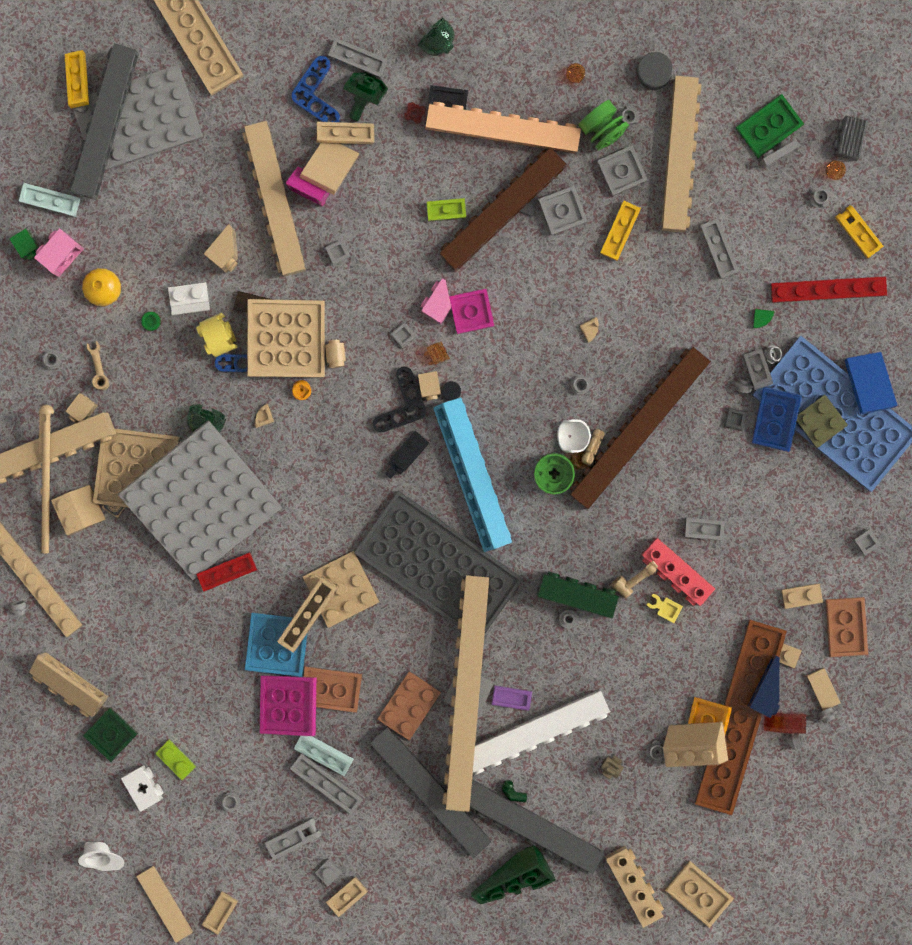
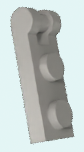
[265,818,322,860]

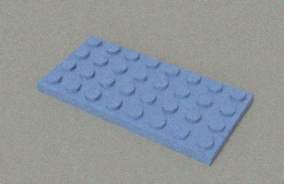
[752,336,912,492]

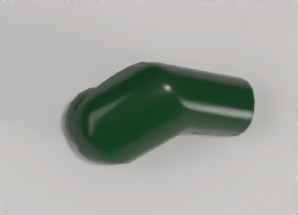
[502,780,527,803]

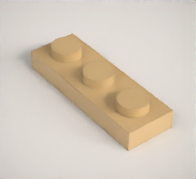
[316,122,374,144]

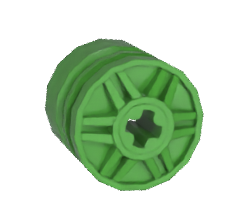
[578,100,630,151]
[534,453,575,495]

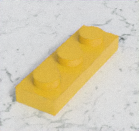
[65,50,89,108]
[600,201,641,261]

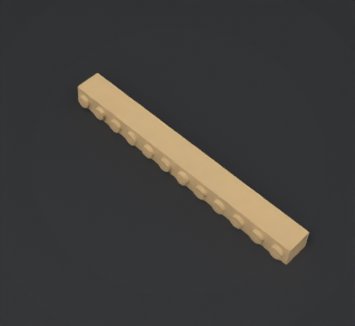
[443,576,489,812]

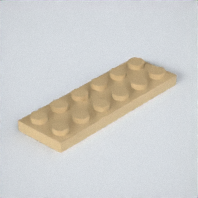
[154,0,244,96]

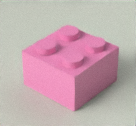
[34,229,84,277]

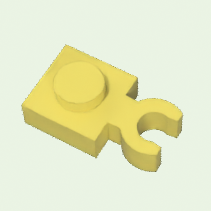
[646,594,683,623]

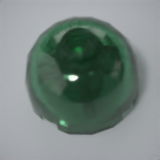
[418,17,455,56]
[186,404,226,433]

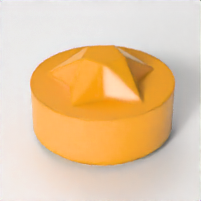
[292,380,311,400]

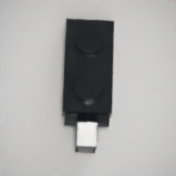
[385,431,430,479]

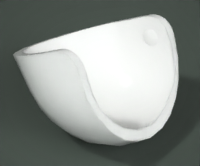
[557,420,591,453]

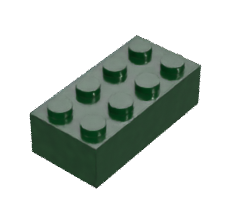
[537,571,619,619]

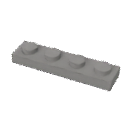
[290,753,363,815]

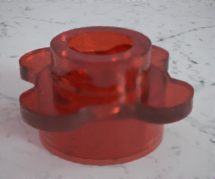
[404,102,426,124]

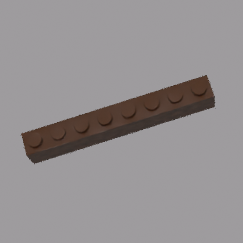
[440,148,567,272]

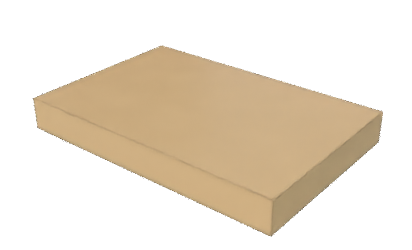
[300,143,359,195]
[665,860,734,928]

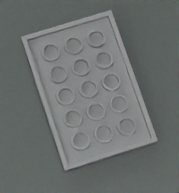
[73,64,204,171]

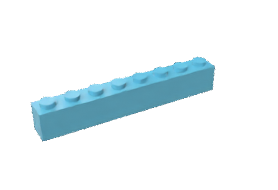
[433,398,512,552]

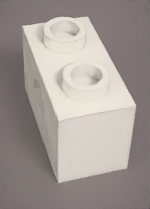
[121,765,163,812]

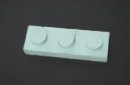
[19,183,80,217]
[294,736,354,776]

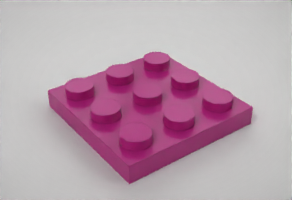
[260,675,317,736]

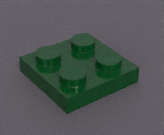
[83,707,139,762]

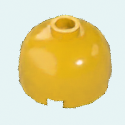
[82,268,121,307]

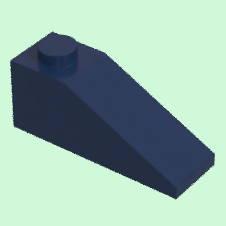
[747,654,780,718]

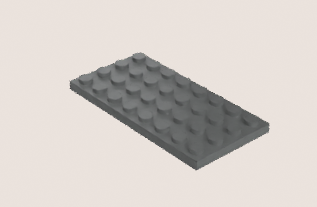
[354,490,524,633]

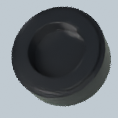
[442,381,461,401]

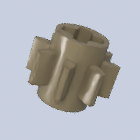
[600,755,624,780]

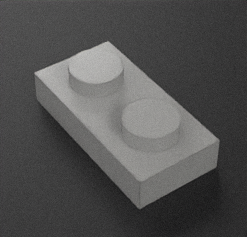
[761,140,800,168]
[744,349,773,390]
[684,518,725,540]

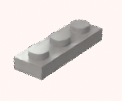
[328,38,388,79]
[700,218,739,279]

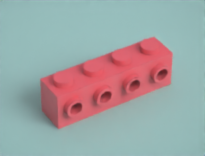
[641,538,715,606]

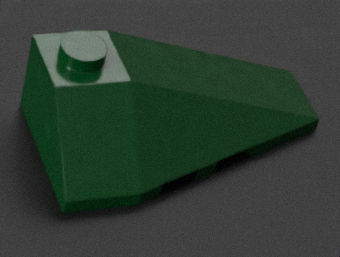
[471,845,556,904]

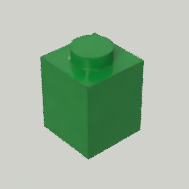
[9,229,39,261]

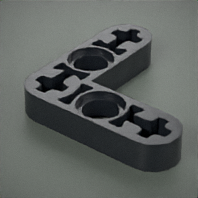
[373,367,426,433]

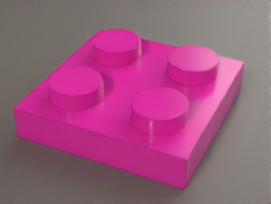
[449,288,494,334]

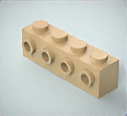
[605,846,664,928]

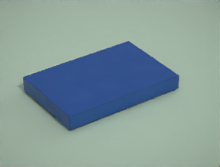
[844,352,898,414]
[752,387,802,452]

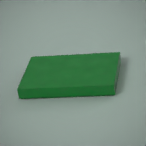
[735,94,804,158]

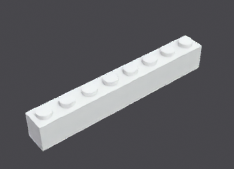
[473,689,610,775]

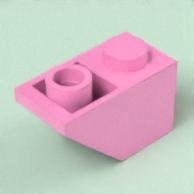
[421,279,451,325]

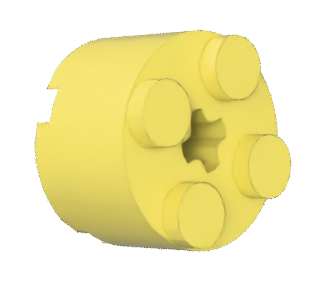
[196,313,238,357]

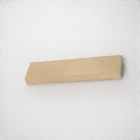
[136,866,193,942]

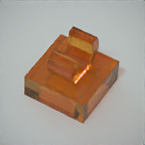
[424,342,450,365]

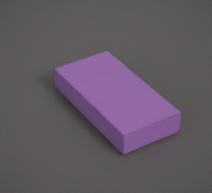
[491,685,532,711]

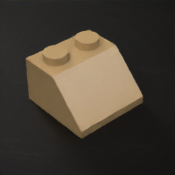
[204,224,238,273]
[51,485,106,535]

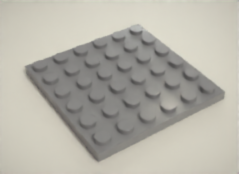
[118,420,282,580]

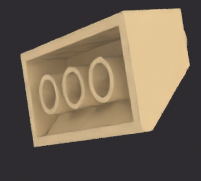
[29,653,109,717]

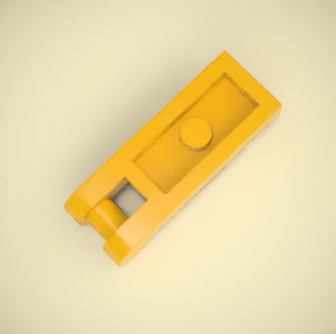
[835,205,884,259]

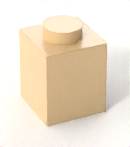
[418,371,441,401]
[66,393,98,423]

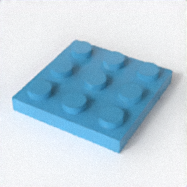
[245,612,308,677]

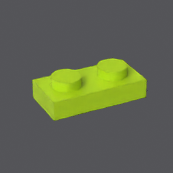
[427,198,466,222]
[155,739,196,780]

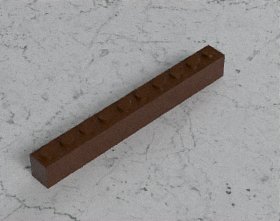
[570,347,711,509]

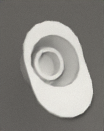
[78,842,124,871]

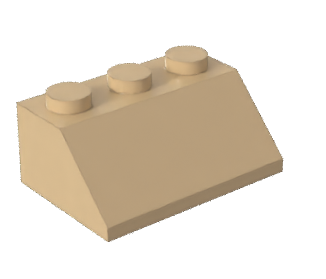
[663,722,728,767]

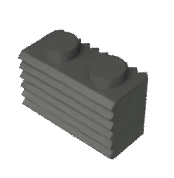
[832,116,868,161]

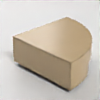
[580,317,599,343]
[255,404,274,428]

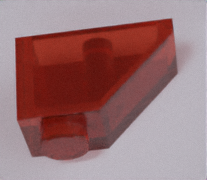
[764,712,806,734]

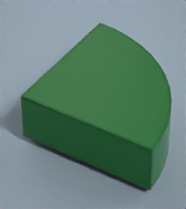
[753,309,774,329]

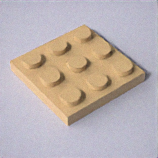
[303,551,380,628]

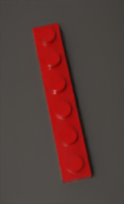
[771,276,887,303]

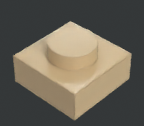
[780,643,802,668]

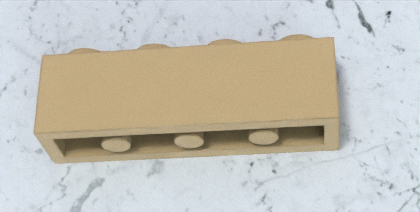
[277,577,339,653]

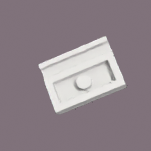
[168,282,210,316]

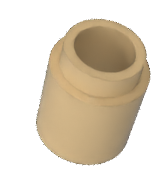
[325,340,346,368]

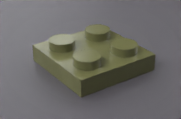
[797,395,848,448]

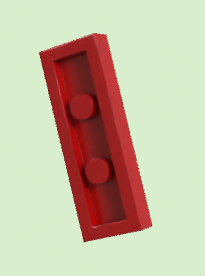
[196,552,257,592]

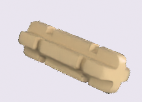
[581,429,605,465]

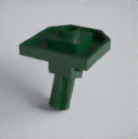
[343,72,388,121]

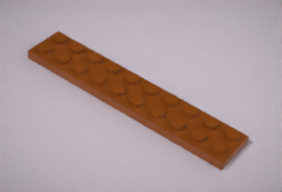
[695,619,787,815]

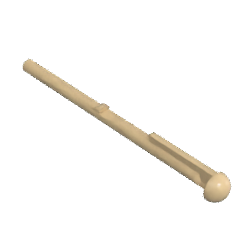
[39,405,54,554]

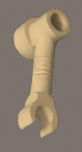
[87,341,109,390]
[610,561,658,598]

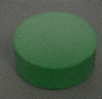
[141,312,161,331]

